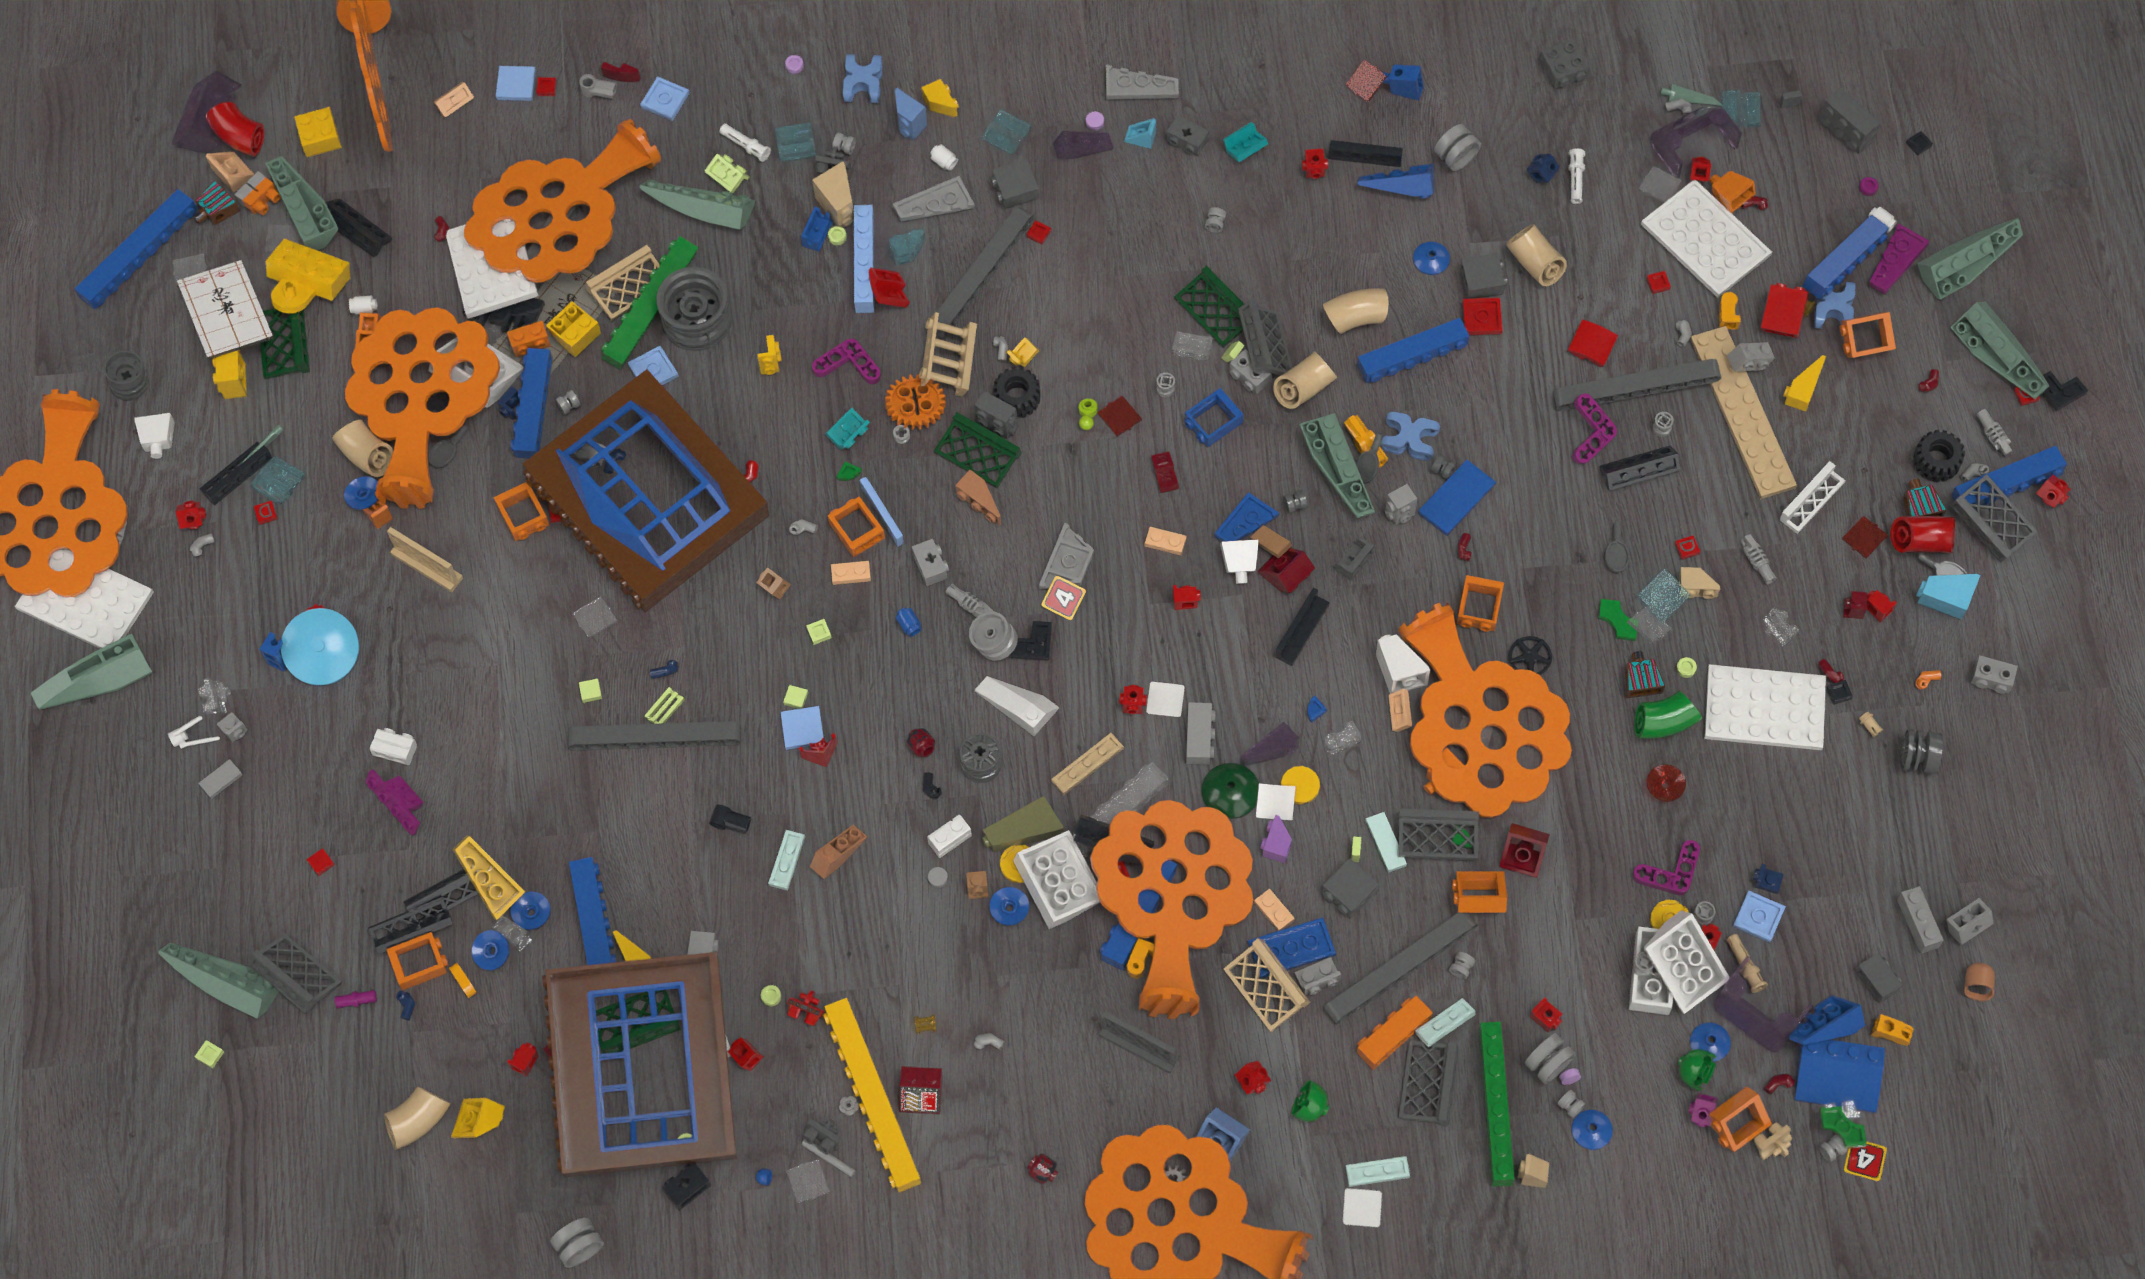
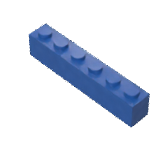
[1802,215,1889,299]
[1357,318,1469,383]
[511,348,553,458]
[1952,446,2067,510]
[569,857,617,965]
[1100,860,1177,971]

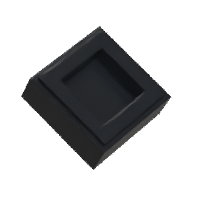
[1906,131,1933,156]
[1827,680,1853,705]

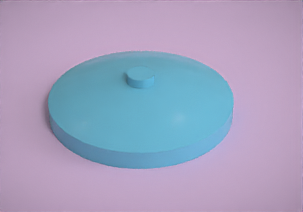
[281,608,359,686]

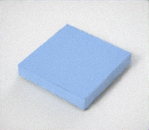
[496,66,536,101]
[640,77,690,121]
[628,346,679,385]
[781,706,824,750]
[1733,890,1786,943]

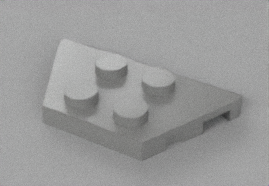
[1039,523,1094,590]

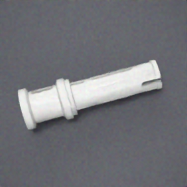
[720,124,771,162]
[1569,148,1585,204]

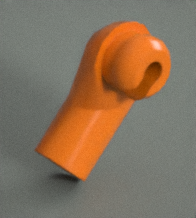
[1916,670,1941,689]

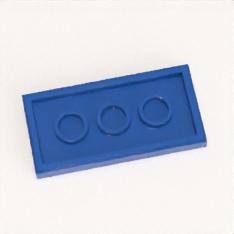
[1418,460,1496,536]
[1248,918,1336,979]

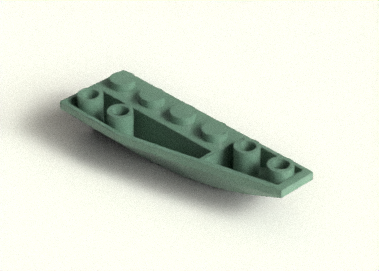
[265,156,338,251]
[640,180,755,229]
[1918,218,2023,300]
[1950,302,2049,399]
[1299,413,1375,518]
[31,634,152,710]
[158,943,279,1019]

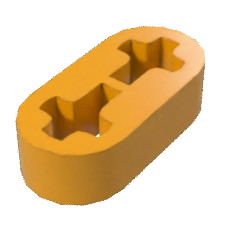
[449,963,477,998]

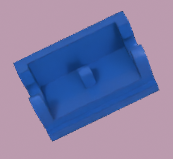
[801,207,833,252]
[259,632,286,672]

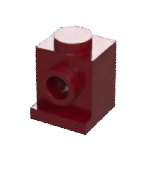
[1843,591,1867,619]

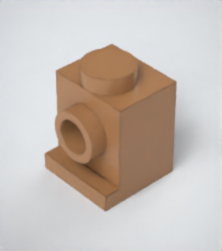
[756,567,791,599]
[966,871,988,899]

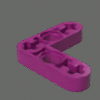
[812,339,881,384]
[1572,393,1617,464]
[1633,840,1700,895]

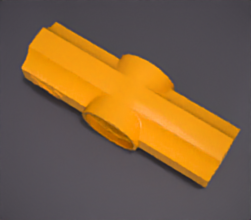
[1344,415,1388,468]

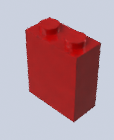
[1761,283,1809,339]

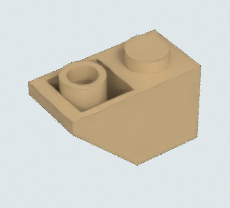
[1679,567,1720,599]
[1518,1154,1549,1188]

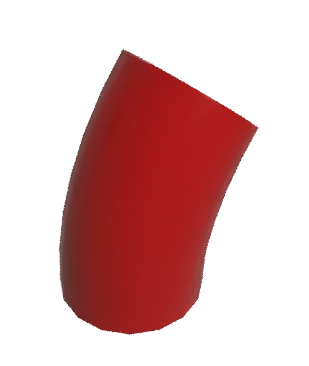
[206,102,265,157]
[1890,516,1956,553]

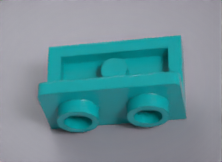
[1223,122,1268,162]
[825,407,870,450]

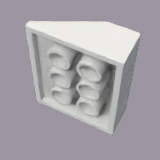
[429,337,525,408]
[1013,830,1100,929]
[1644,911,1730,1014]

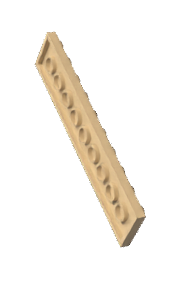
[1690,326,1797,499]

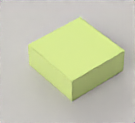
[1221,341,1244,363]
[806,619,832,645]
[579,679,602,703]
[783,685,808,709]
[1351,836,1361,862]
[195,1040,224,1069]

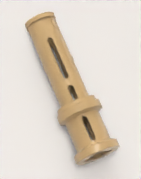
[1726,934,1768,993]

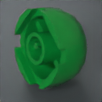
[1678,1049,1716,1091]
[1291,1080,1329,1122]

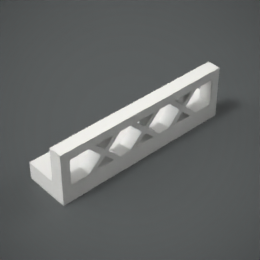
[1780,461,1846,534]

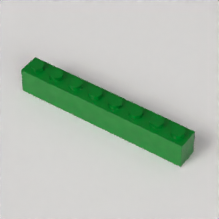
[601,236,699,370]
[1479,1022,1514,1187]

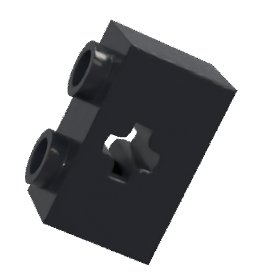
[662,1162,712,1211]

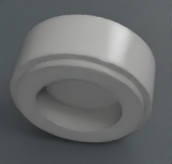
[928,867,948,888]

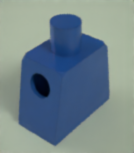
[1380,65,1424,101]

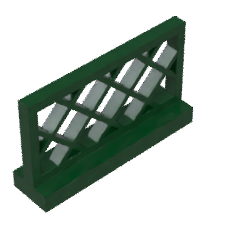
[1174,265,1244,348]
[260,308,310,379]
[934,412,1022,488]
[596,989,681,1054]

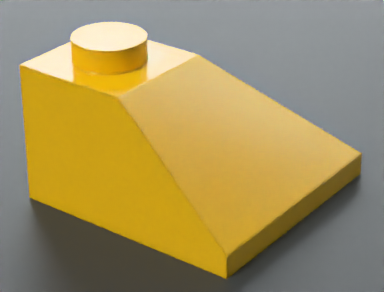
[451,1098,505,1138]

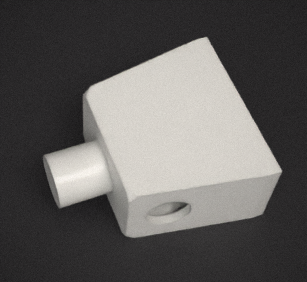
[135,413,175,459]
[1220,540,1258,584]

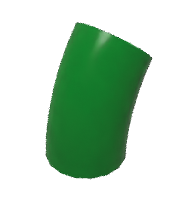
[1634,691,1702,739]

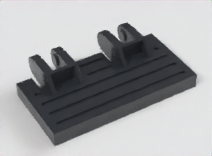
[462,298,545,333]

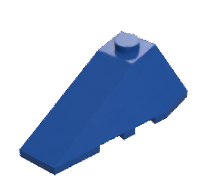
[1358,164,1435,198]
[1789,995,1865,1045]

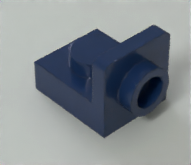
[497,387,519,420]
[1753,864,1784,894]

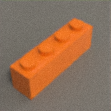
[1357,996,1433,1070]

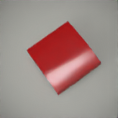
[869,267,910,308]
[1567,320,1618,368]

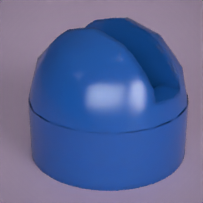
[756,1169,772,1186]

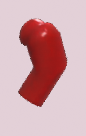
[744,460,759,482]

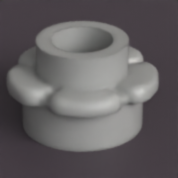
[839,1096,859,1115]

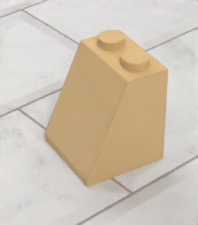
[812,161,854,228]

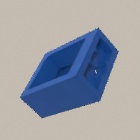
[1184,388,1244,447]

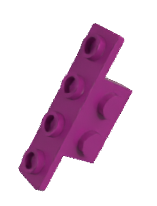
[365,769,423,836]

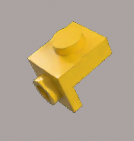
[1006,337,1040,367]

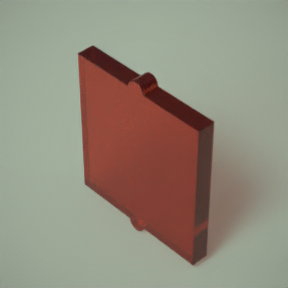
[1346,59,1387,102]
[1098,396,1142,437]
[1842,516,1888,559]

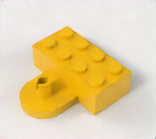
[266,238,350,313]

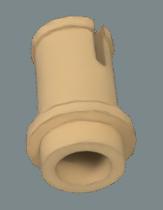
[1859,712,1883,737]

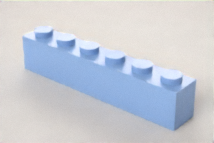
[854,205,874,313]

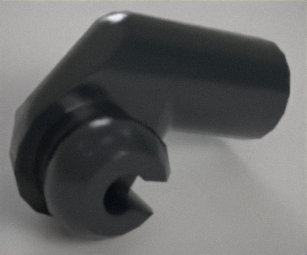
[922,772,942,799]

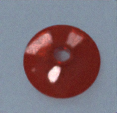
[1647,764,1686,802]

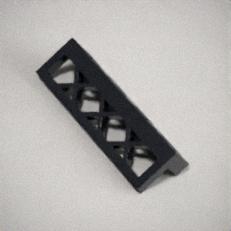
[1328,140,1403,167]
[325,198,392,257]
[199,441,272,506]
[1599,445,1681,491]
[1275,587,1330,666]
[1073,814,1154,866]
[403,869,478,923]
[368,897,453,954]

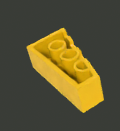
[452,835,525,920]

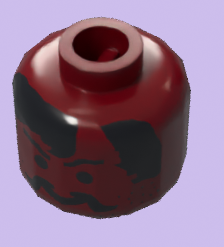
[907,728,935,757]
[1027,1154,1058,1184]

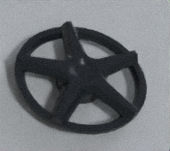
[1509,636,1552,675]

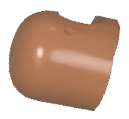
[1964,963,1995,1001]

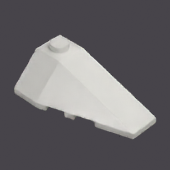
[975,676,1059,736]

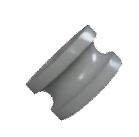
[893,425,910,444]

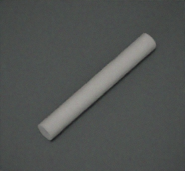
[801,1141,856,1177]

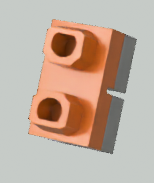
[234,171,281,216]

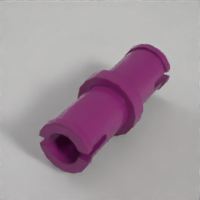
[335,990,377,1009]

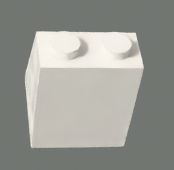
[1376,634,1430,694]

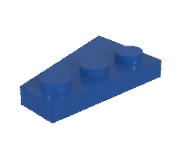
[1214,492,1279,542]

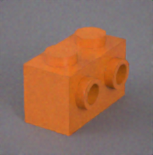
[507,320,551,357]

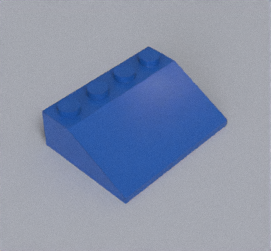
[1794,1040,1885,1113]

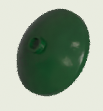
[1202,763,1259,819]

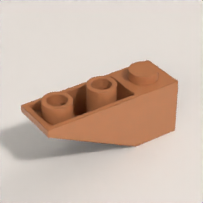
[955,470,1001,526]
[810,825,868,879]

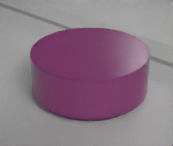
[1859,177,1879,196]

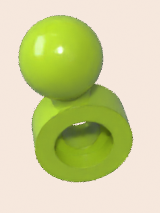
[1079,398,1098,430]

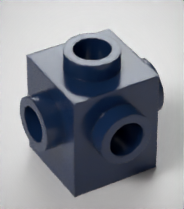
[1527,154,1560,183]

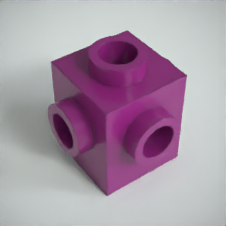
[1689,1093,1718,1127]

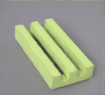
[645,687,684,724]

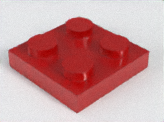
[1462,298,1503,335]

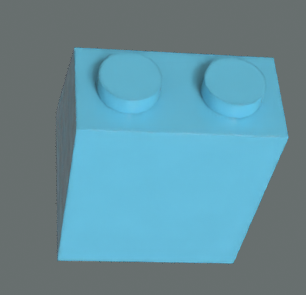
[1916,574,1980,620]

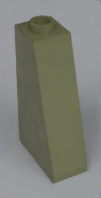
[982,796,1064,852]

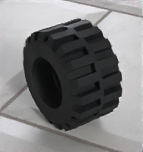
[993,367,1041,418]
[1913,430,1965,482]

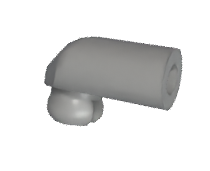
[993,336,1008,361]
[789,519,818,535]

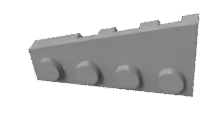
[1106,65,1179,99]
[893,176,975,222]

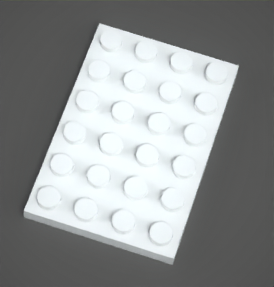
[1641,180,1772,298]
[446,219,538,319]
[15,549,154,649]
[1704,665,1826,750]

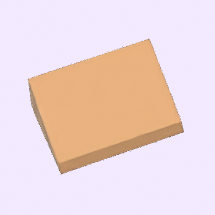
[206,152,254,193]

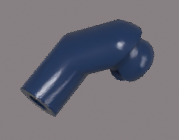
[604,449,626,474]
[650,660,679,679]
[396,990,415,1020]

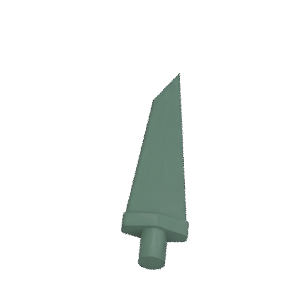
[1661,84,1723,106]
[240,425,284,464]

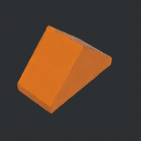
[362,499,393,529]

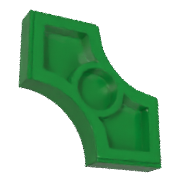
[1599,599,1638,641]
[1820,1106,1867,1148]

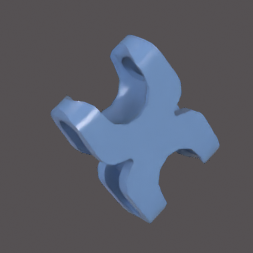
[843,54,882,103]
[1813,282,1855,329]
[1380,412,1440,461]

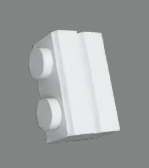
[370,728,417,765]
[927,814,972,858]

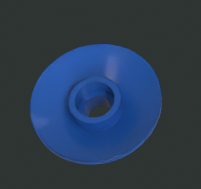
[1413,242,1450,275]
[344,476,378,510]
[990,887,1029,925]
[511,892,551,930]
[472,930,509,970]
[1690,1023,1731,1062]
[1572,1110,1613,1150]

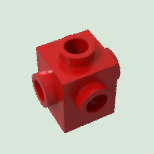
[1302,149,1328,179]
[2036,475,2071,508]
[175,500,206,529]
[1119,685,1147,714]
[1235,1060,1272,1095]

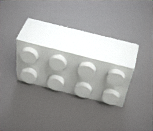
[1629,927,1673,1015]

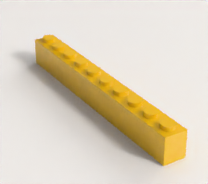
[823,998,921,1193]

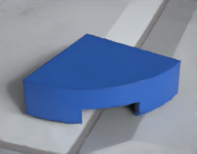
[1307,696,1327,723]

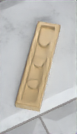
[1051,733,1124,795]

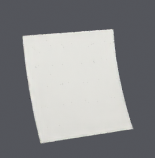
[1256,784,1295,820]

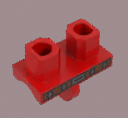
[787,990,826,1026]

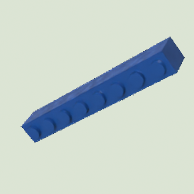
[75,189,198,310]

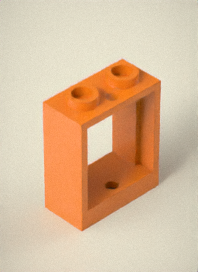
[1840,312,1896,358]
[493,482,549,542]
[828,496,885,558]
[1457,575,1504,632]
[1452,871,1507,913]
[386,932,449,990]
[1709,1086,1772,1152]

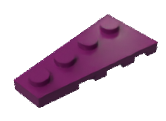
[1870,223,1929,294]

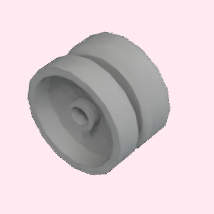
[1434,124,1481,171]
[969,611,1018,661]
[1525,1033,1577,1084]
[550,1217,604,1268]

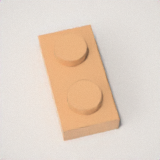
[434,82,474,117]
[1145,527,1187,556]
[831,561,871,585]
[1389,689,1412,732]
[1254,889,1295,931]

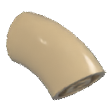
[1506,224,1567,286]
[1323,288,1389,334]
[1274,351,1337,409]
[332,420,393,477]
[384,1086,451,1150]

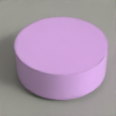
[785,55,804,74]
[1086,112,1104,130]
[1559,1068,1581,1085]

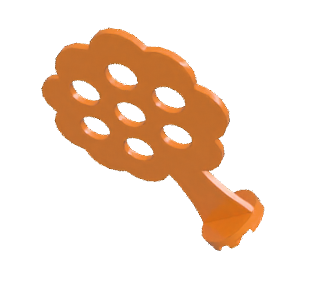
[336,0,393,152]
[464,119,661,283]
[345,307,500,509]
[0,389,128,598]
[1398,602,1572,818]
[1090,800,1253,1019]
[1085,1125,1313,1279]

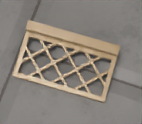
[586,245,660,321]
[387,527,463,593]
[1224,938,1311,1032]

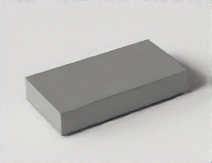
[198,759,242,799]

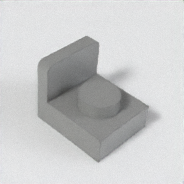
[217,712,247,743]

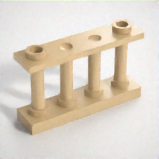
[919,312,977,397]

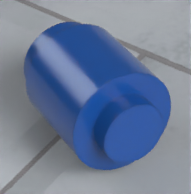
[895,607,922,637]

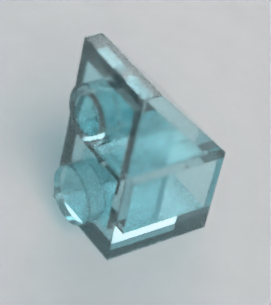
[888,228,925,266]

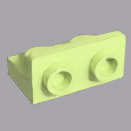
[704,154,749,193]

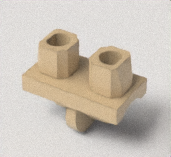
[1754,1122,1792,1160]

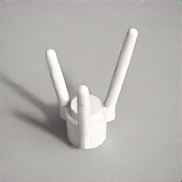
[168,716,220,749]

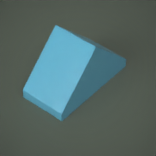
[1124,118,1156,149]

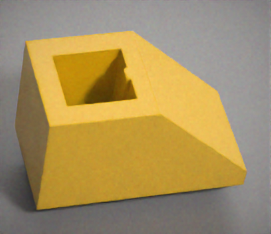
[921,79,959,117]

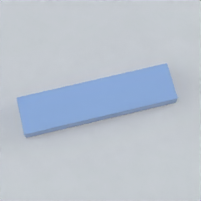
[860,477,904,547]

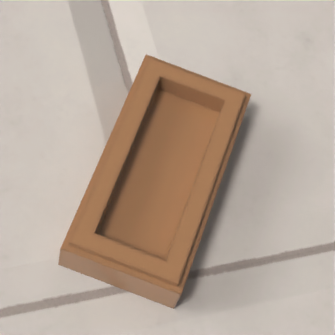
[1250,525,1292,558]

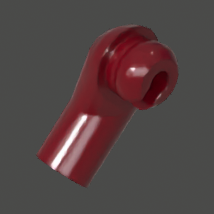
[1741,196,1769,210]
[434,216,450,242]
[1919,369,1939,392]
[1458,533,1472,561]
[1818,659,1844,683]
[1764,1073,1794,1095]

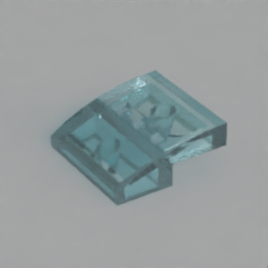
[1722,90,1761,127]
[981,109,1032,155]
[775,122,816,161]
[251,456,305,504]
[1638,568,1691,623]

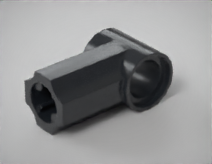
[709,804,751,834]

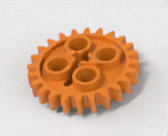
[885,374,946,430]

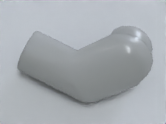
[1666,99,1693,116]
[1676,320,1692,348]
[1960,464,1989,482]
[190,533,215,557]
[974,1033,1005,1050]

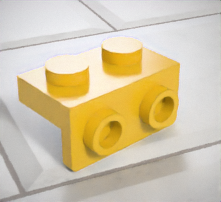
[757,335,782,375]

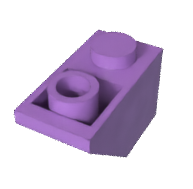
[1260,815,1292,863]

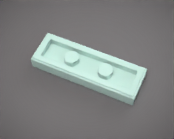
[1366,812,1407,873]
[768,830,805,891]
[1415,998,1476,1047]
[1346,1156,1410,1187]

